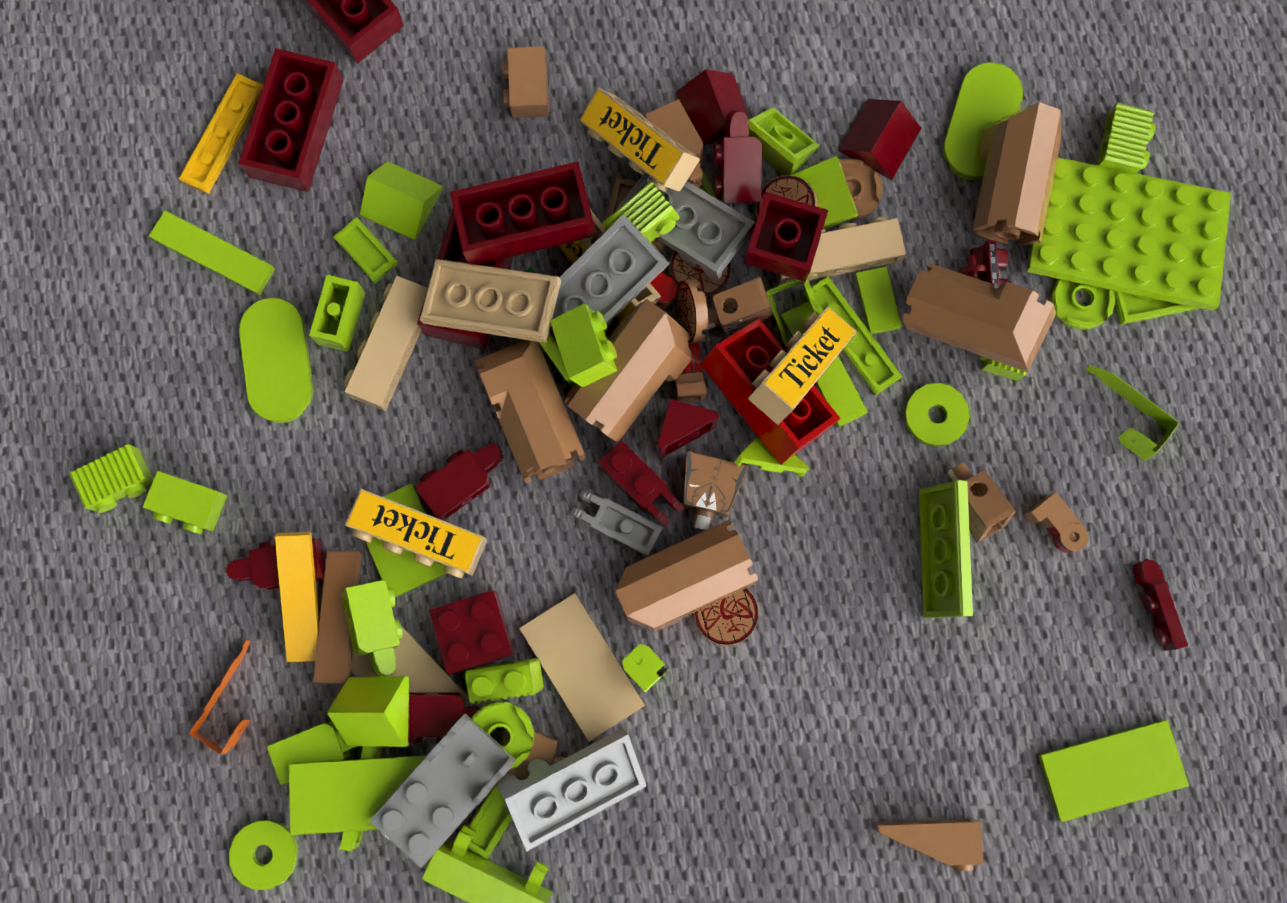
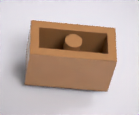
[502,46,549,118]

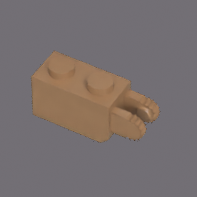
[645,99,704,189]

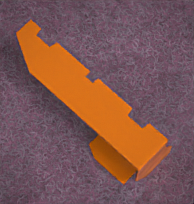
[189,640,251,754]

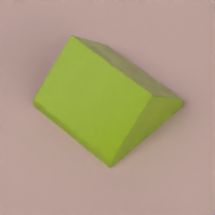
[747,107,820,176]
[360,161,444,241]
[327,676,409,747]

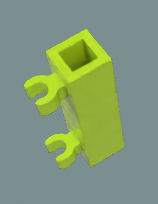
[422,825,553,903]

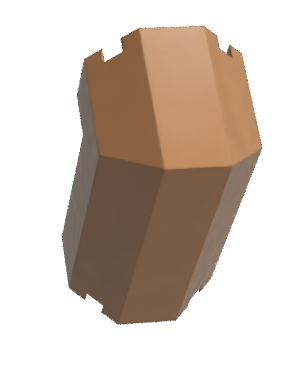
[973,102,1061,246]
[903,263,1056,372]
[562,299,692,442]
[475,340,586,483]
[615,520,758,633]

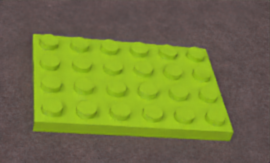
[1026,157,1231,311]

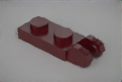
[1131,559,1188,651]

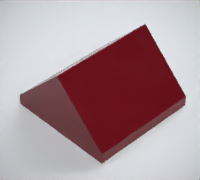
[675,69,750,146]
[838,99,922,180]
[657,399,719,459]

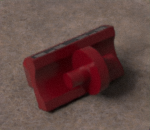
[959,240,1010,288]

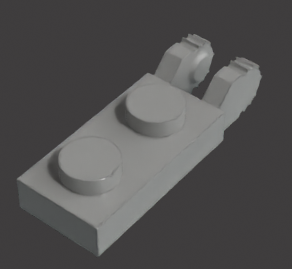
[569,489,663,557]

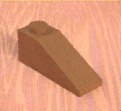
[873,818,984,871]

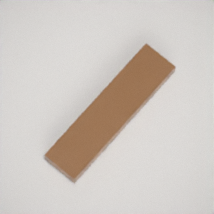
[313,551,362,685]

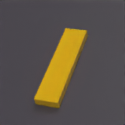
[179,73,263,194]
[275,532,319,662]

